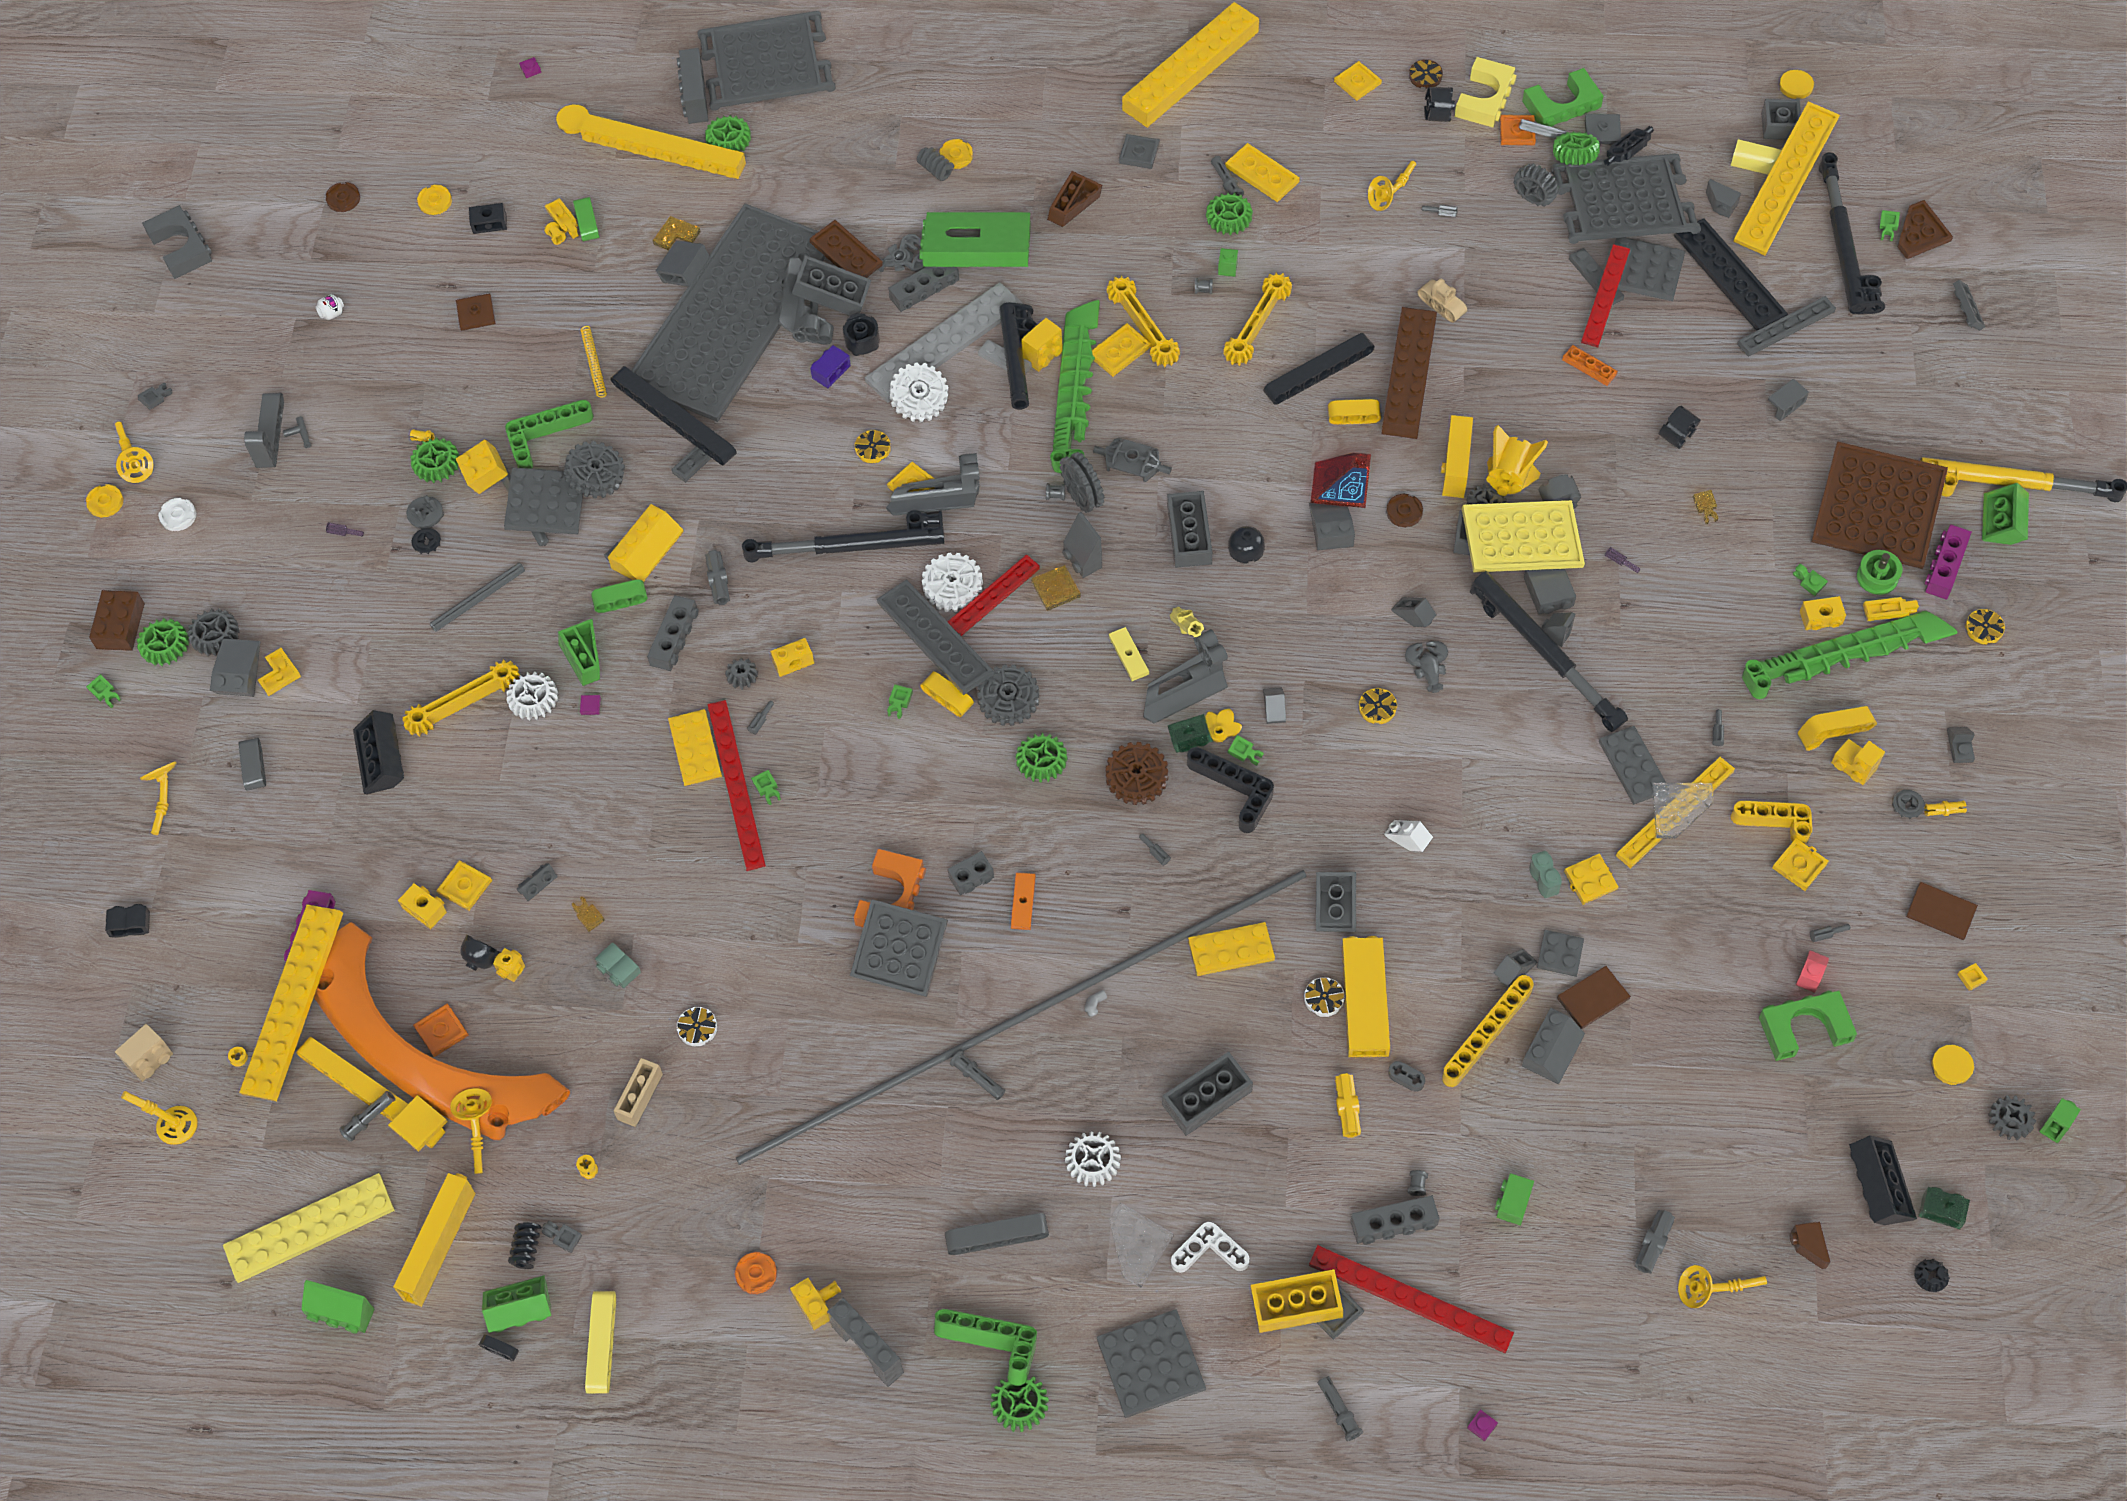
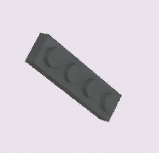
[1569,248,1624,305]

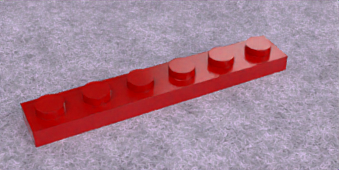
[1581,244,1630,348]
[948,554,1040,636]

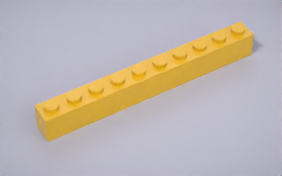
[580,114,746,179]

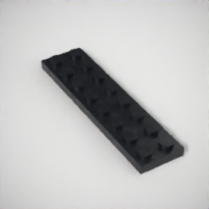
[1674,218,1788,331]

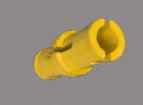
[1924,800,1967,817]

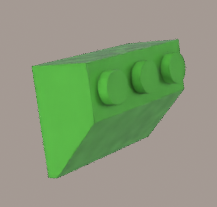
[1982,483,2029,545]
[482,1275,551,1333]
[301,1280,375,1334]

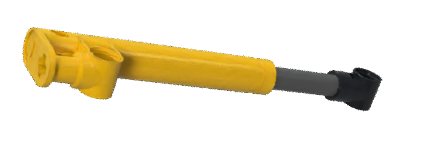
[1920,457,2127,503]

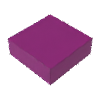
[580,695,601,715]

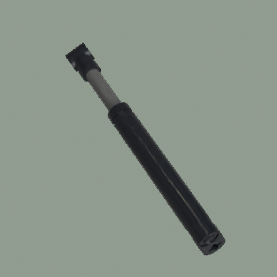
[1819,152,1885,314]
[742,510,944,563]
[1470,571,1628,732]

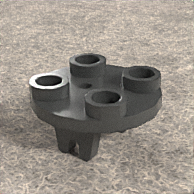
[406,495,444,529]

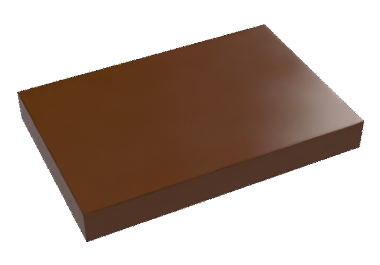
[1906,882,1978,940]
[1557,966,1631,1029]

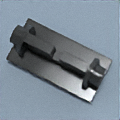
[516,863,558,902]

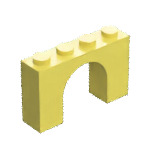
[1454,57,1517,127]

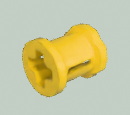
[544,222,566,245]
[576,1155,598,1179]

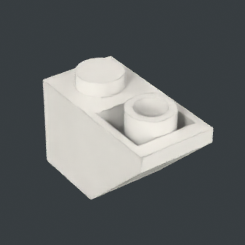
[1384,820,1433,852]

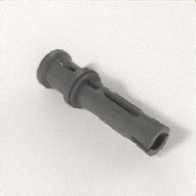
[1211,156,1244,197]
[950,1050,1006,1100]
[339,1091,396,1141]
[1317,1376,1363,1441]

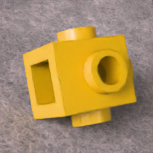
[493,948,525,982]

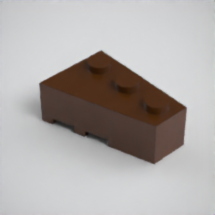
[1047,171,1103,227]

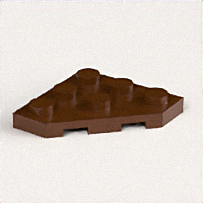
[1897,200,1953,259]

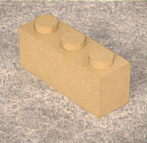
[614,1058,663,1127]

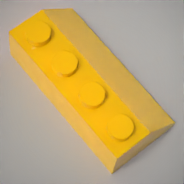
[608,504,684,582]

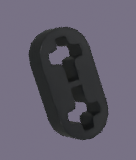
[478,1335,519,1361]

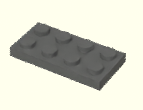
[1599,726,1670,805]

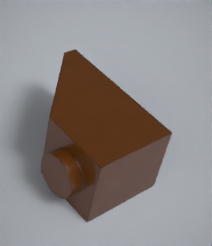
[1789,1222,1831,1269]

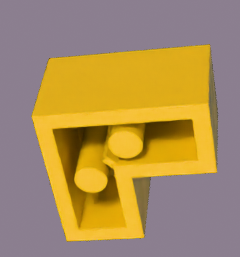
[1831,739,1885,785]

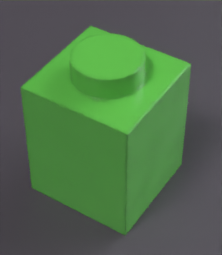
[1218,248,1238,277]

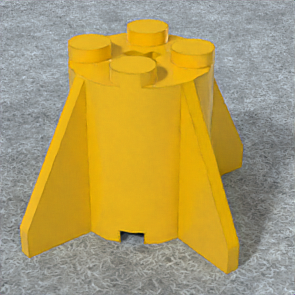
[1486,425,1548,496]

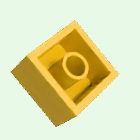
[1022,318,1062,372]
[456,439,508,494]

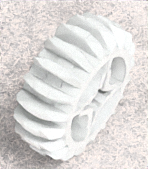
[506,671,558,721]
[1065,1131,1121,1187]

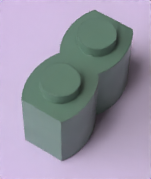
[1529,851,1562,898]
[595,943,641,988]

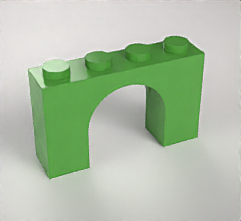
[1522,68,1604,127]
[1759,991,1857,1061]

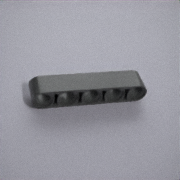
[945,1213,1049,1255]

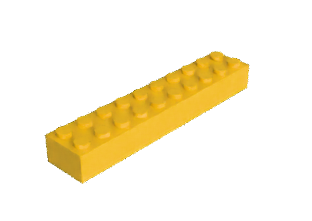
[1122,2,1259,128]

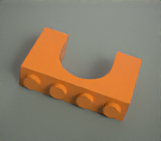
[854,849,926,927]

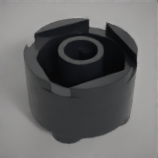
[1424,87,1455,122]
[843,313,880,356]
[1659,406,1701,449]

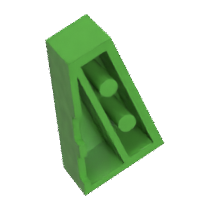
[558,619,600,686]

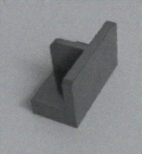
[1768,379,1809,421]

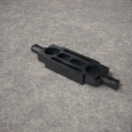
[1604,126,1654,166]

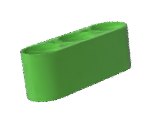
[573,197,600,242]
[591,579,647,613]

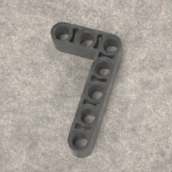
[244,393,284,468]

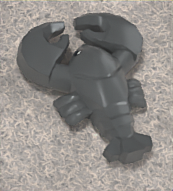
[878,234,925,272]
[1405,641,1448,693]

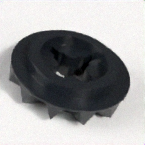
[411,528,441,554]
[1914,1258,1950,1292]

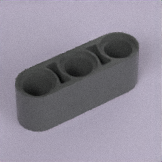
[239,738,266,791]

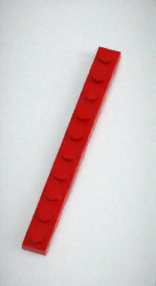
[707,700,766,871]
[1309,1245,1514,1354]

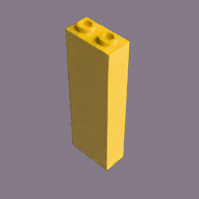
[1342,936,1390,1057]
[393,1173,475,1307]

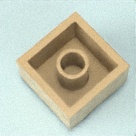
[115,1024,173,1082]

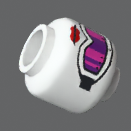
[316,294,344,320]

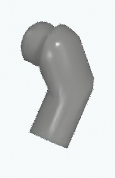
[1084,990,1107,1017]

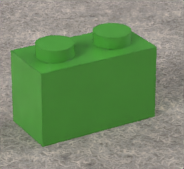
[2039,1098,2081,1143]
[1495,1173,1534,1226]

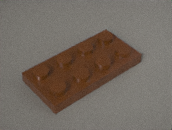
[810,220,883,278]

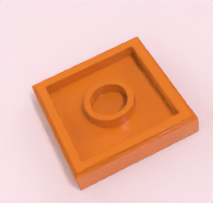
[1500,115,1536,145]
[413,1003,469,1057]

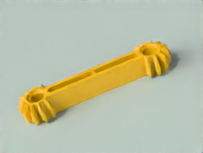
[1223,272,1292,366]
[1107,275,1180,367]
[402,659,520,737]

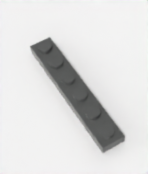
[1737,296,1836,357]

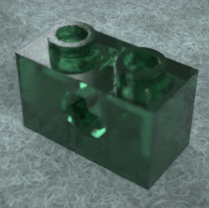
[1167,714,1213,753]
[1918,1187,1970,1230]

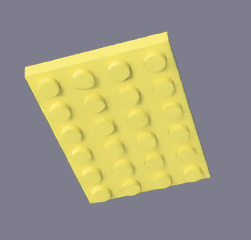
[1462,500,1585,572]

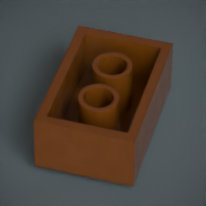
[89,590,145,651]

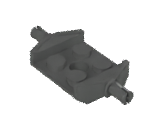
[1093,438,1172,482]

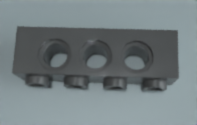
[888,267,959,312]
[647,595,699,671]
[1350,1195,1440,1245]

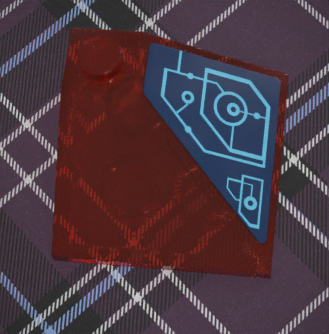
[1310,453,1371,508]

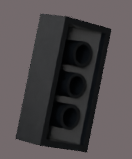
[353,710,404,794]
[1849,1135,1917,1225]

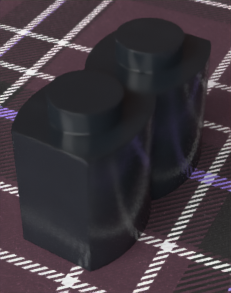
[105,904,150,938]

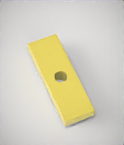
[1109,627,1149,681]

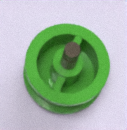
[1857,550,1903,595]

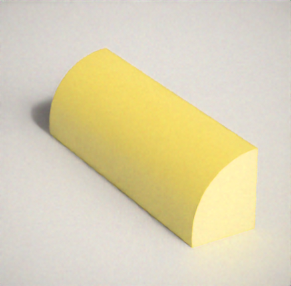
[1731,139,1782,175]

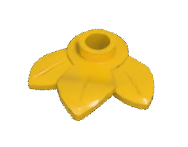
[1205,709,1242,743]

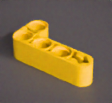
[1797,706,1877,751]
[1731,801,1812,844]

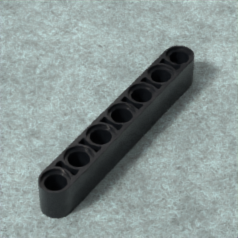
[1263,333,1375,405]

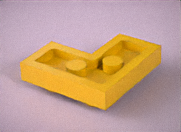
[258,648,301,696]

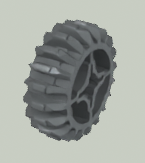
[1513,163,1559,207]
[187,608,240,656]

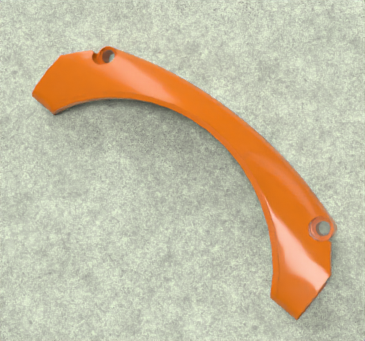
[314,922,570,1140]

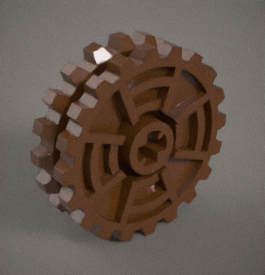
[1106,742,1168,805]

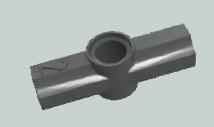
[705,550,730,605]
[1635,1210,1675,1274]

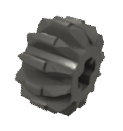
[725,657,758,690]

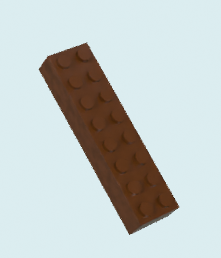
[1381,307,1437,439]

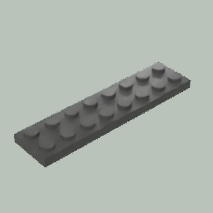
[877,579,994,695]

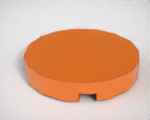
[735,1252,777,1294]

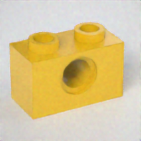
[1800,596,1846,630]
[770,638,814,677]
[398,883,447,929]

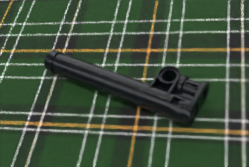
[999,302,1037,410]

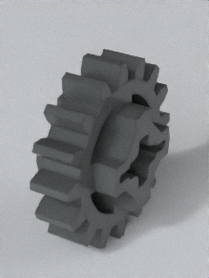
[1466,484,1507,505]
[1988,1095,2036,1140]

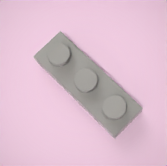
[978,340,1032,374]

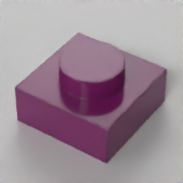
[519,57,542,79]
[1467,1409,1498,1441]

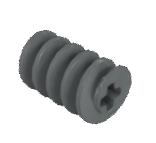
[917,147,954,181]

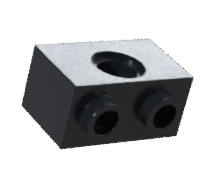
[469,203,507,234]

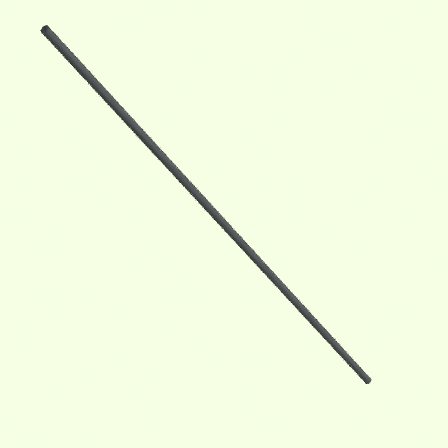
[736,870,1307,1165]

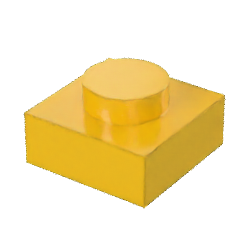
[1957,963,1988,991]

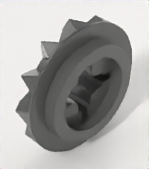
[1892,790,1925,819]

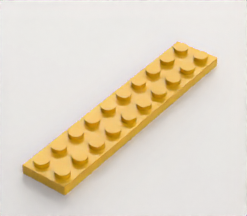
[1733,101,1840,256]
[239,905,343,1102]

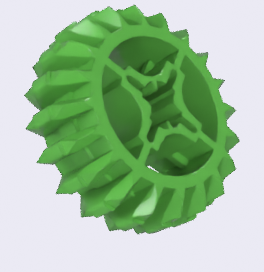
[705,115,751,152]
[1553,131,1600,166]
[1206,192,1253,236]
[411,437,460,483]
[137,618,189,667]
[1016,732,1068,783]
[990,1376,1049,1432]

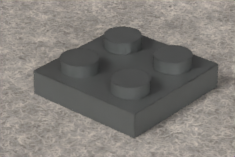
[1537,930,1584,977]

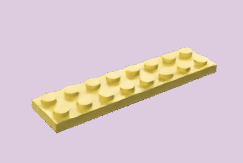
[223,1173,395,1283]

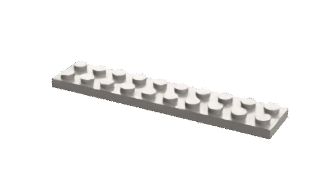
[864,282,1023,403]

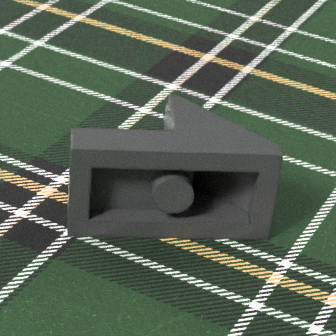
[1947,727,1975,763]

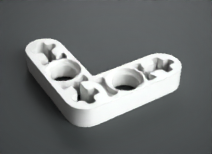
[1171,1222,1250,1273]

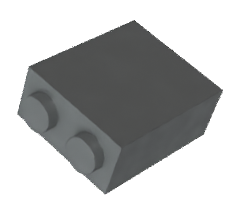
[655,240,710,287]
[1524,569,1576,615]

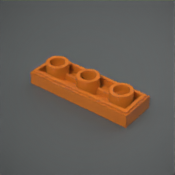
[1562,345,1618,386]
[1011,873,1036,930]

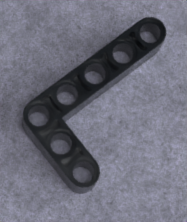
[1187,747,1274,833]

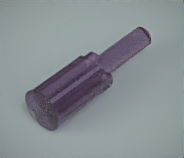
[326,522,364,537]
[1605,547,1640,573]

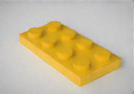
[1225,143,1300,202]
[668,709,722,786]
[1188,922,1275,976]

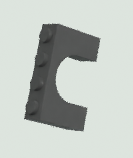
[142,205,212,279]
[827,1297,904,1387]

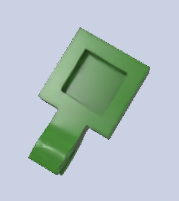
[1793,564,1828,596]

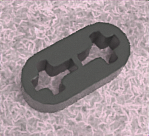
[1388,1061,1425,1092]

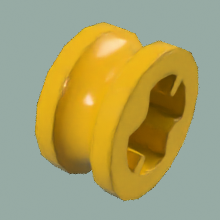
[228,1046,248,1067]

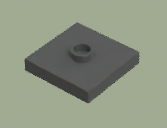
[1585,114,1621,145]

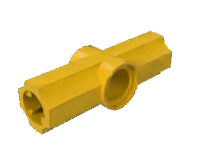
[1335,1073,1361,1138]

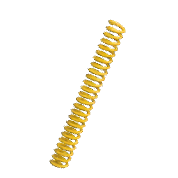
[581,326,607,398]

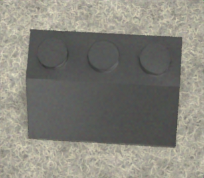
[1522,1008,1585,1085]

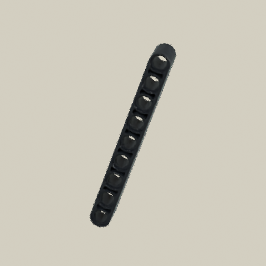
[610,366,737,466]

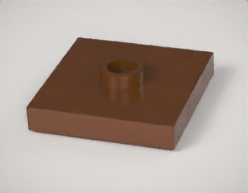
[456,293,496,331]

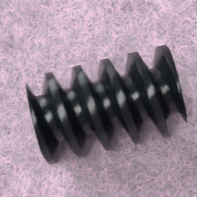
[508,1222,542,1269]

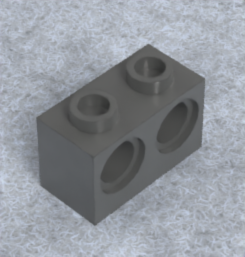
[948,851,994,895]

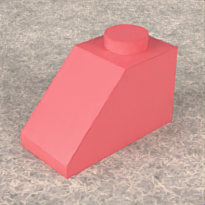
[1796,950,1829,993]

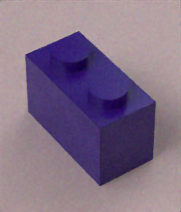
[810,345,851,388]

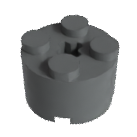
[1538,474,1581,509]

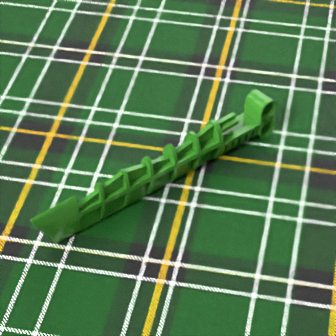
[1050,300,1100,473]
[1742,611,1958,699]

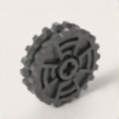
[564,441,625,498]
[1060,452,1105,513]
[977,664,1039,726]

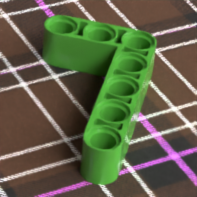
[505,400,594,469]
[934,1309,1037,1386]

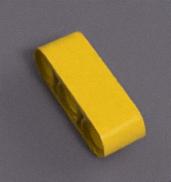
[1328,399,1381,425]
[920,671,974,717]

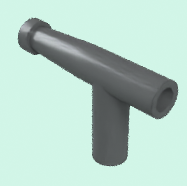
[283,416,311,448]

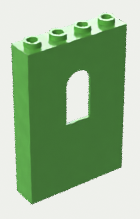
[920,212,1031,267]

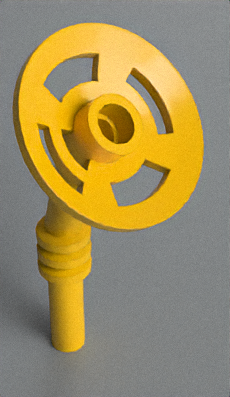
[1368,161,1416,211]
[115,422,153,483]
[140,761,177,835]
[450,1088,492,1174]
[121,1091,198,1145]
[1678,1265,1767,1308]

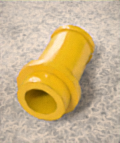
[410,429,435,442]

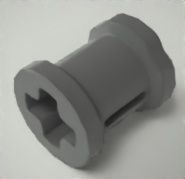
[1195,278,1213,294]
[1046,483,1065,501]
[1408,1170,1428,1196]

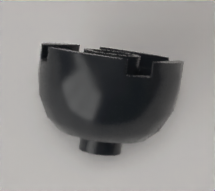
[1228,526,1265,564]
[460,935,501,971]

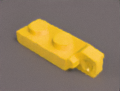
[545,198,579,239]
[1863,597,1919,621]

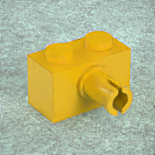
[790,1278,841,1330]

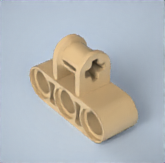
[1418,278,1467,323]

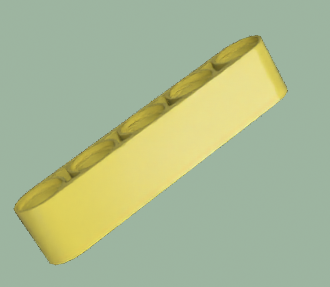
[585,1291,616,1394]

